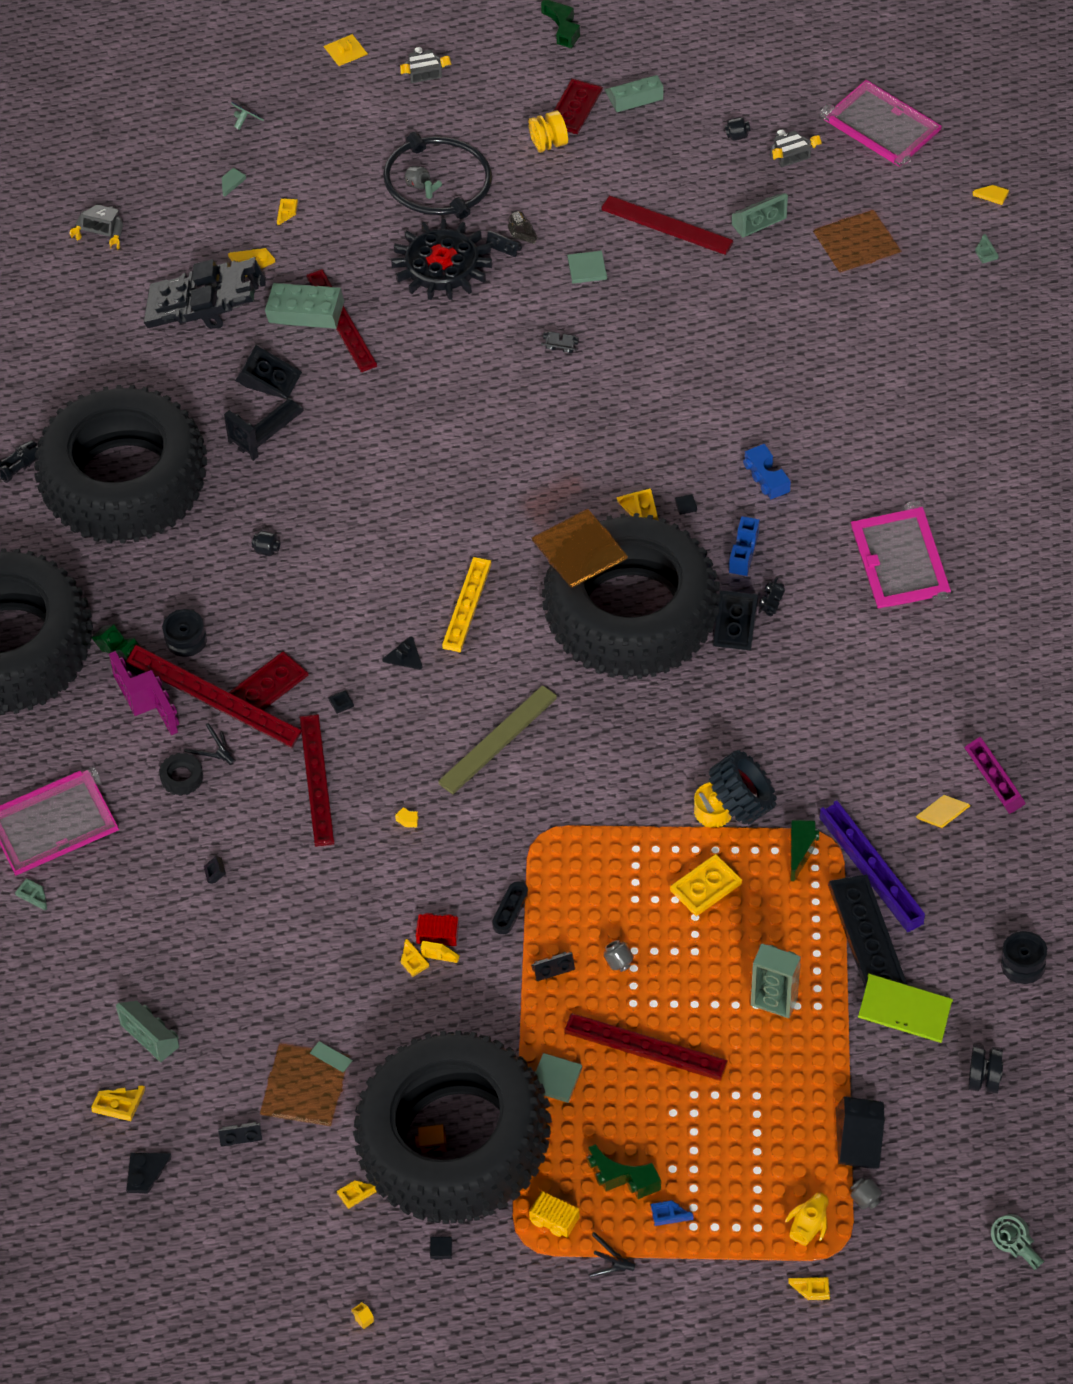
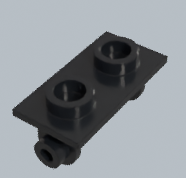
[486,231,523,258]
[541,331,579,353]
[758,577,785,616]
[531,952,575,981]
[218,1121,262,1146]

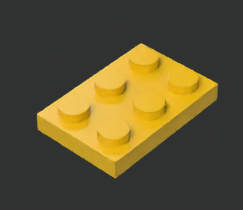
[670,854,742,917]

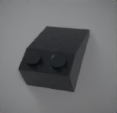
[235,345,302,399]
[713,590,759,651]
[836,1096,885,1169]

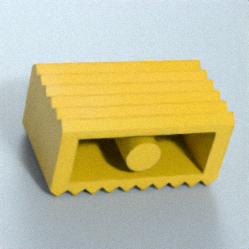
[529,1191,580,1238]

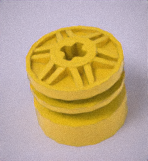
[528,110,568,153]

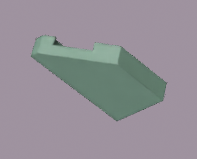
[222,168,246,197]
[975,234,999,264]
[15,878,47,911]

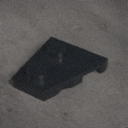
[126,1153,172,1194]

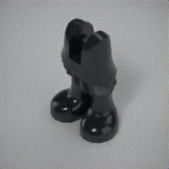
[0,440,39,483]

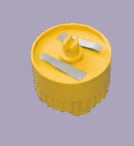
[694,782,732,828]

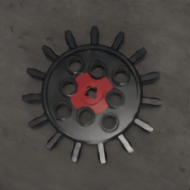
[391,219,492,300]

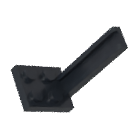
[224,398,304,461]

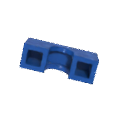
[743,444,791,500]
[729,516,760,576]

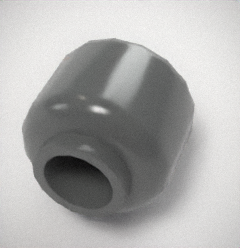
[405,166,430,189]
[604,940,634,972]
[850,1178,882,1210]

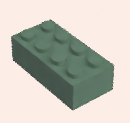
[265,283,344,329]
[751,943,801,1018]

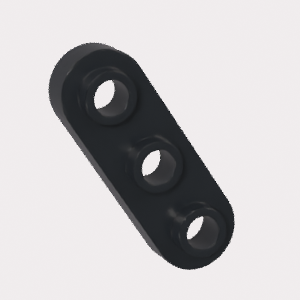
[492,882,528,934]

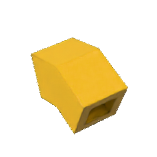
[395,807,418,827]
[351,1302,374,1329]

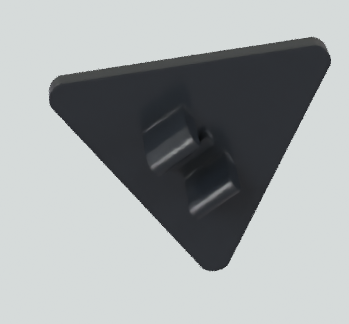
[382,637,423,670]

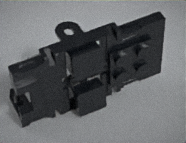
[144,257,266,329]

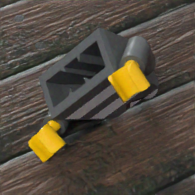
[400,47,452,83]
[769,130,822,167]
[70,205,123,250]

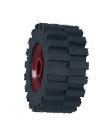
[709,750,777,825]

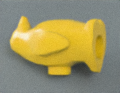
[785,1193,829,1246]

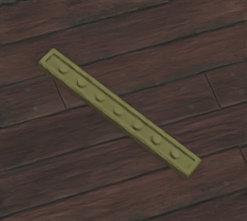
[438,685,557,795]

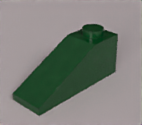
[791,820,819,881]

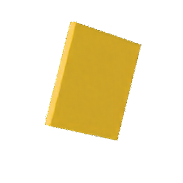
[323,34,368,66]
[916,795,970,828]

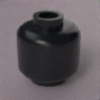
[725,117,751,141]
[252,530,281,556]

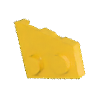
[228,248,275,277]
[617,488,659,520]
[91,1085,145,1121]

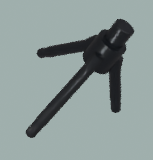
[184,723,236,765]
[589,1232,635,1277]

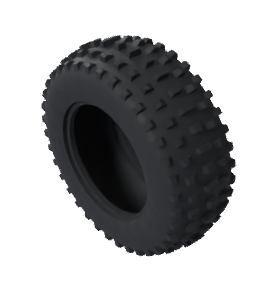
[34,385,207,544]
[542,513,721,679]
[0,548,93,715]
[353,1030,552,1224]

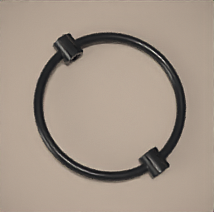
[383,132,492,219]

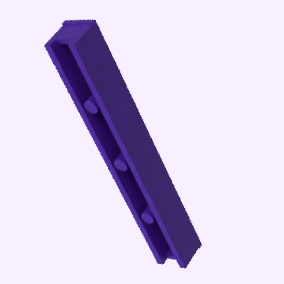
[819,800,925,933]

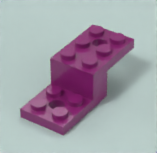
[109,651,179,735]

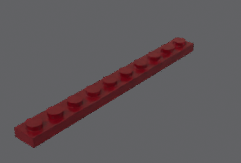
[127,645,302,748]

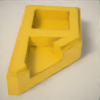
[973,185,1009,205]
[277,199,298,225]
[401,939,429,977]
[421,941,460,963]
[337,1180,377,1209]
[788,1277,830,1300]

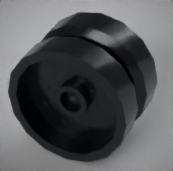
[162,609,207,657]
[1001,931,1048,984]
[968,1044,1003,1094]

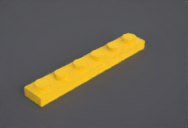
[442,557,491,652]

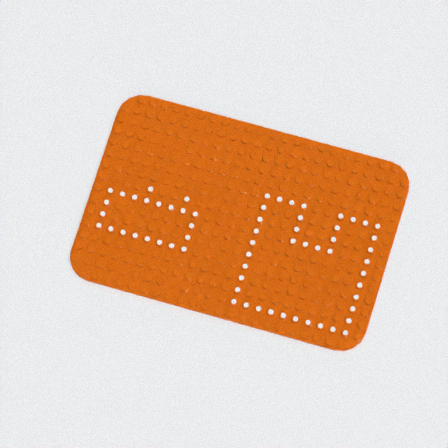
[513,825,854,1261]

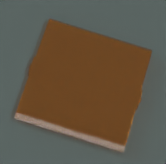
[813,210,902,273]
[531,509,628,588]
[260,1043,350,1126]

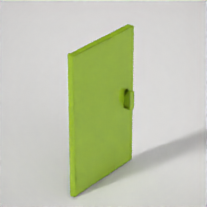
[858,974,953,1043]

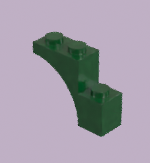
[541,0,580,49]
[92,624,145,676]
[586,1144,661,1199]

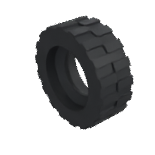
[159,753,203,796]

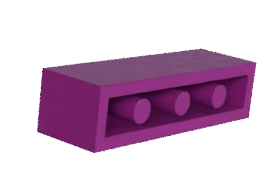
[964,736,1026,814]

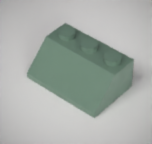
[604,75,663,112]
[732,193,788,238]
[116,1001,179,1062]

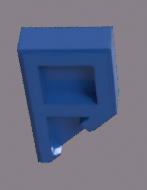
[651,1200,694,1226]

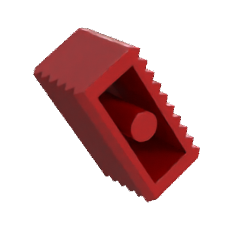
[416,913,459,946]

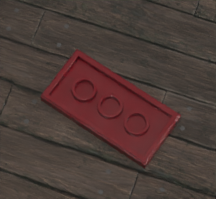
[553,79,603,135]
[228,651,309,710]

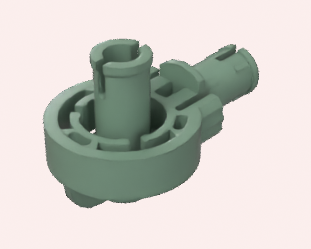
[991,1214,1045,1271]

